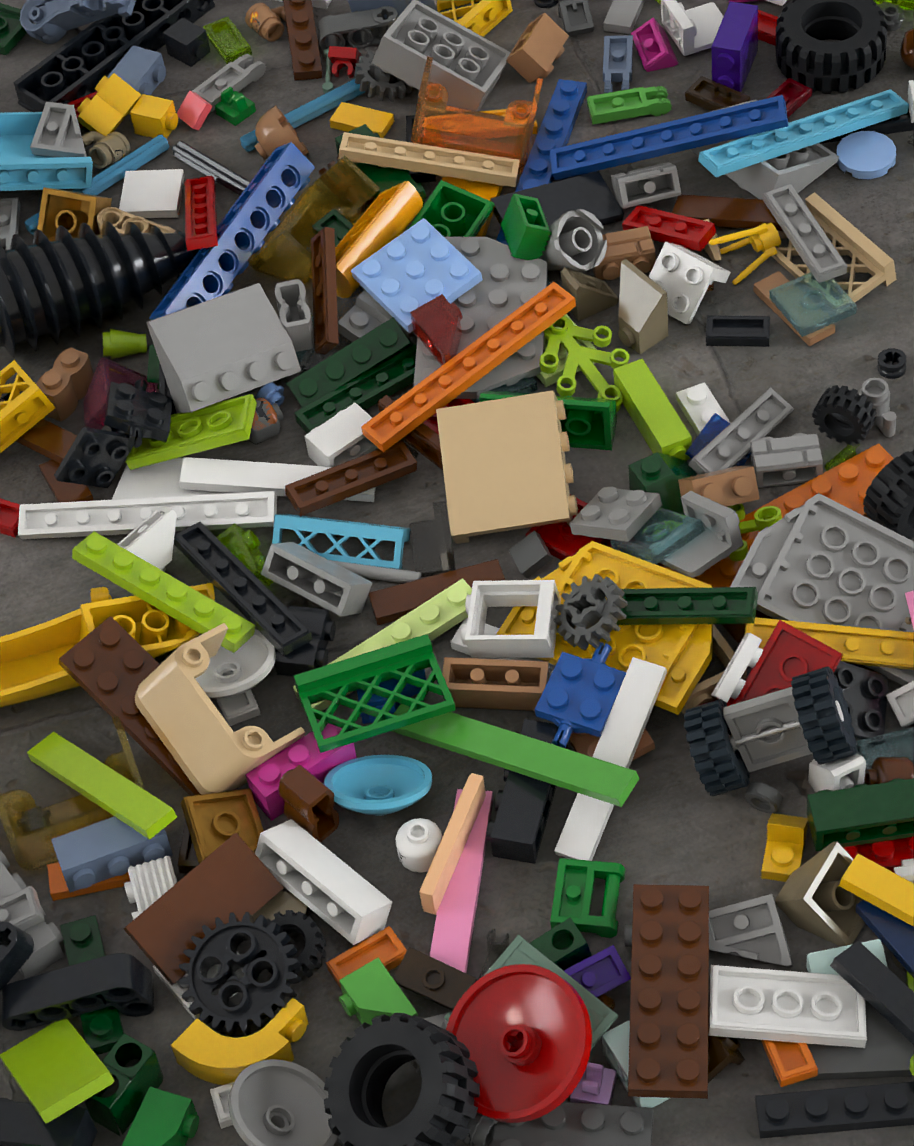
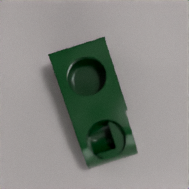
[530,917,592,971]

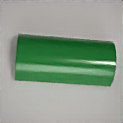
[407,180,494,237]

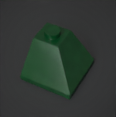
[628,452,697,528]

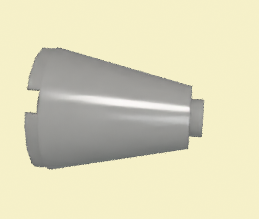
[540,209,607,271]

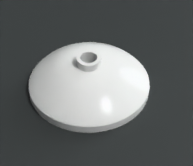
[195,629,276,698]

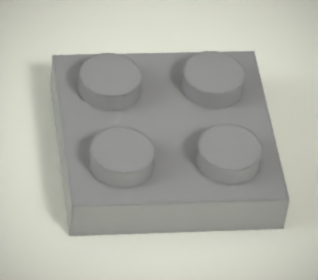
[569,487,662,542]

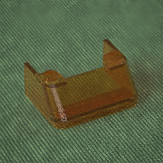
[411,56,543,175]

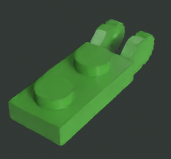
[586,86,672,125]

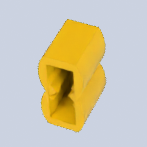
[77,73,141,136]

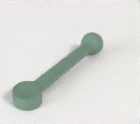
[322,48,334,93]

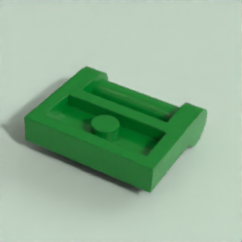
[550,858,625,938]

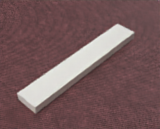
[179,457,376,502]
[554,657,667,861]

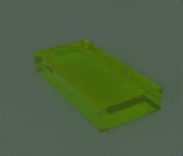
[203,17,252,64]

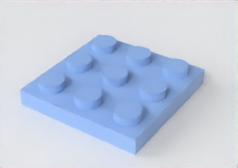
[351,218,483,333]

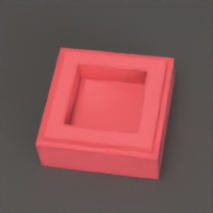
[177,90,213,131]

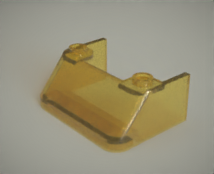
[248,155,380,284]
[0,716,145,871]

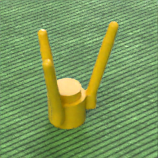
[709,222,781,285]

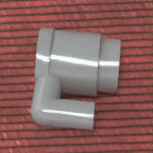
[859,378,896,437]

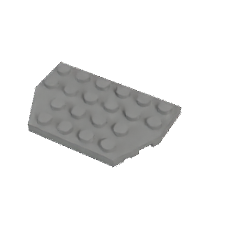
[414,237,548,399]
[730,493,914,686]

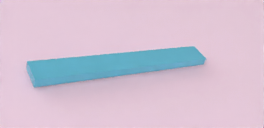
[698,89,909,177]

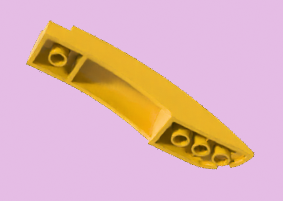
[0,583,215,708]

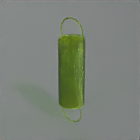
[824,444,860,471]

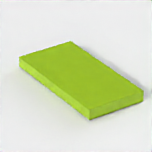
[126,394,257,470]
[0,1019,115,1124]

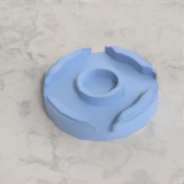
[837,131,896,179]

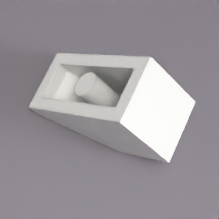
[117,506,177,572]
[808,754,866,792]

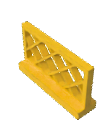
[437,0,513,37]
[0,360,55,453]

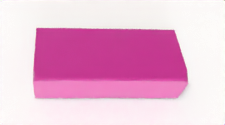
[630,17,678,72]

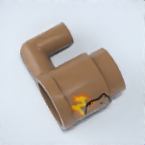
[245,3,286,42]

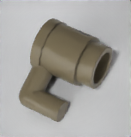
[82,131,131,169]

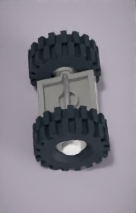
[684,667,857,796]

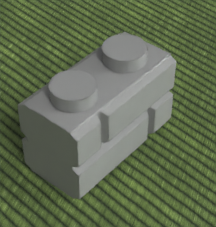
[611,162,681,209]
[751,433,823,488]

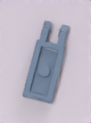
[603,35,633,93]

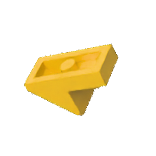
[761,813,808,882]

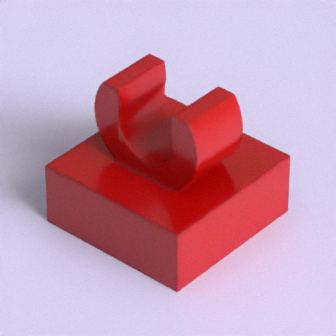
[328,46,362,78]

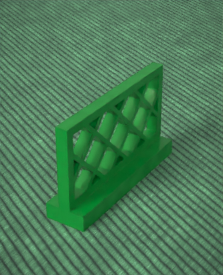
[294,634,456,753]

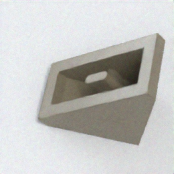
[561,267,619,322]

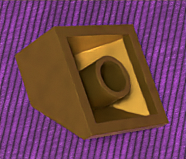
[37,187,112,241]

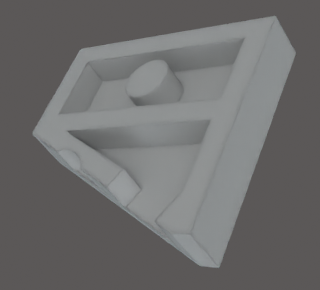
[709,894,793,967]

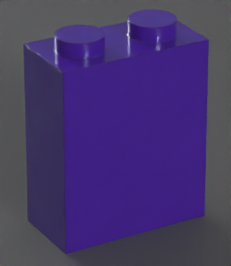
[711,1,758,92]

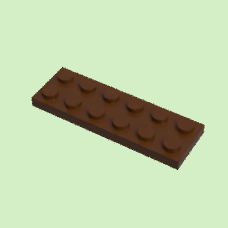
[59,616,201,796]
[628,884,709,1099]

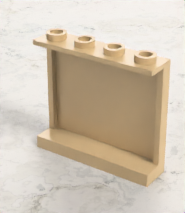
[436,390,578,544]

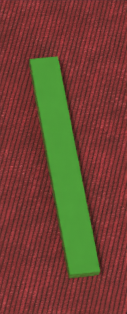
[392,704,640,807]

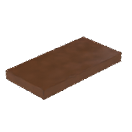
[124,833,284,985]

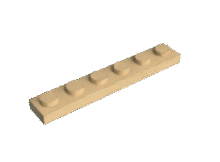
[338,132,520,187]

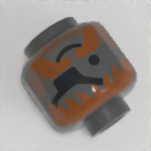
[244,397,284,445]

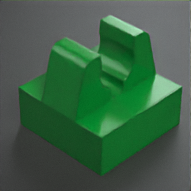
[215,87,256,126]

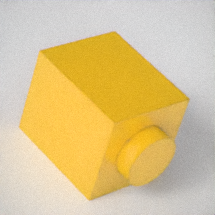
[130,94,178,139]

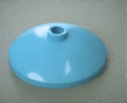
[324,755,432,815]

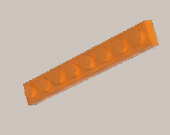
[361,282,576,453]

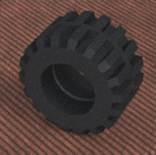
[863,450,914,539]

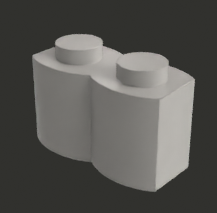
[275,279,314,352]

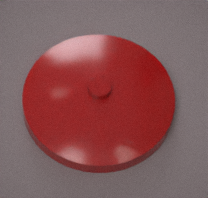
[446,964,592,1123]

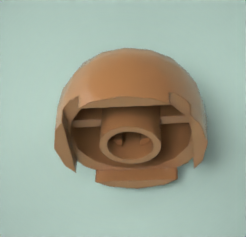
[254,105,309,160]

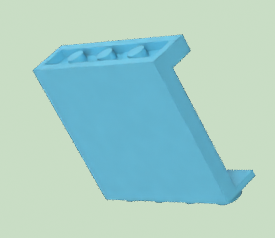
[0,112,93,191]

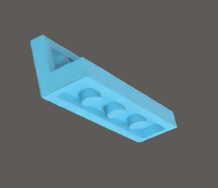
[272,514,411,569]

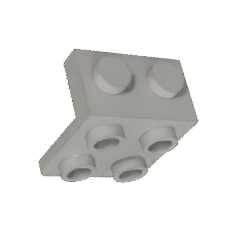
[650,491,743,578]

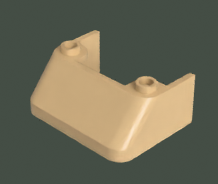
[135,623,305,795]

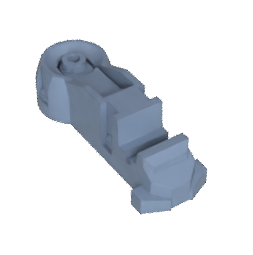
[20,0,136,44]

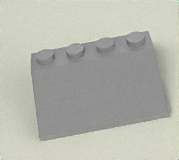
[372,0,511,113]
[690,99,839,200]
[146,283,301,413]

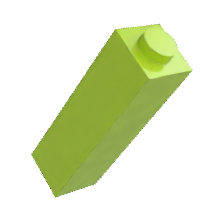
[613,358,692,460]

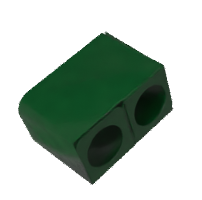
[84,1033,164,1136]

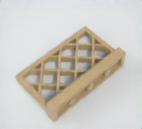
[772,192,897,315]

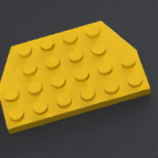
[496,541,713,715]

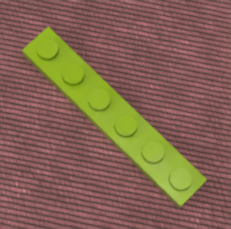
[72,531,255,653]

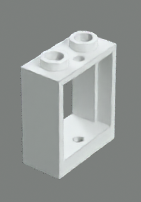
[461,580,561,658]

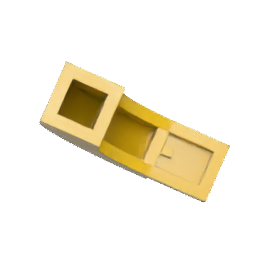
[171,998,309,1085]

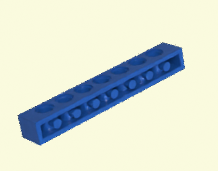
[149,142,315,320]

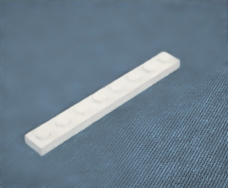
[18,491,277,540]

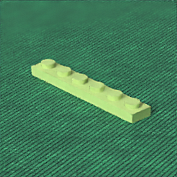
[293,578,472,711]

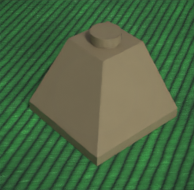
[618,259,669,354]
[775,842,865,947]

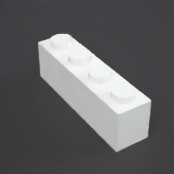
[255,819,392,945]

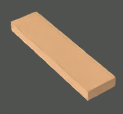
[419,773,486,915]

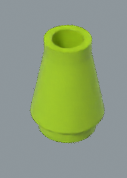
[102,329,147,359]

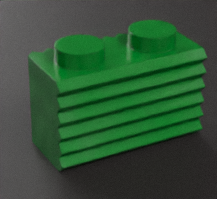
[501,194,552,260]

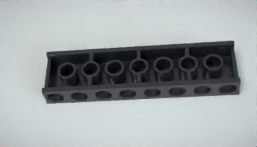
[13,0,215,112]

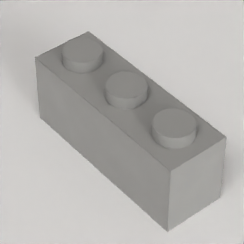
[261,542,373,616]

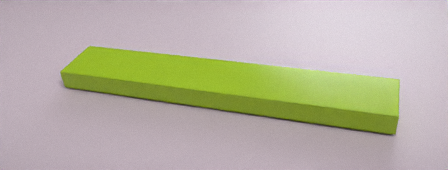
[27,731,177,840]

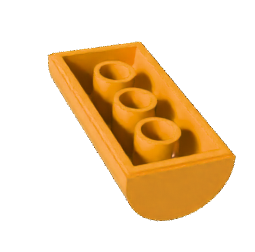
[335,181,423,298]

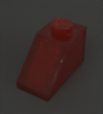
[410,294,463,366]

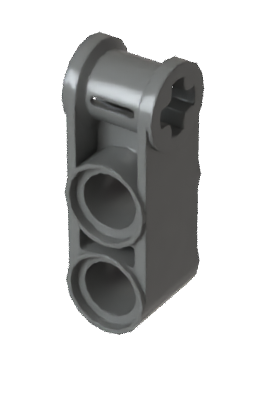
[318,6,398,50]

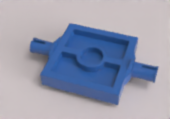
[535,642,626,748]

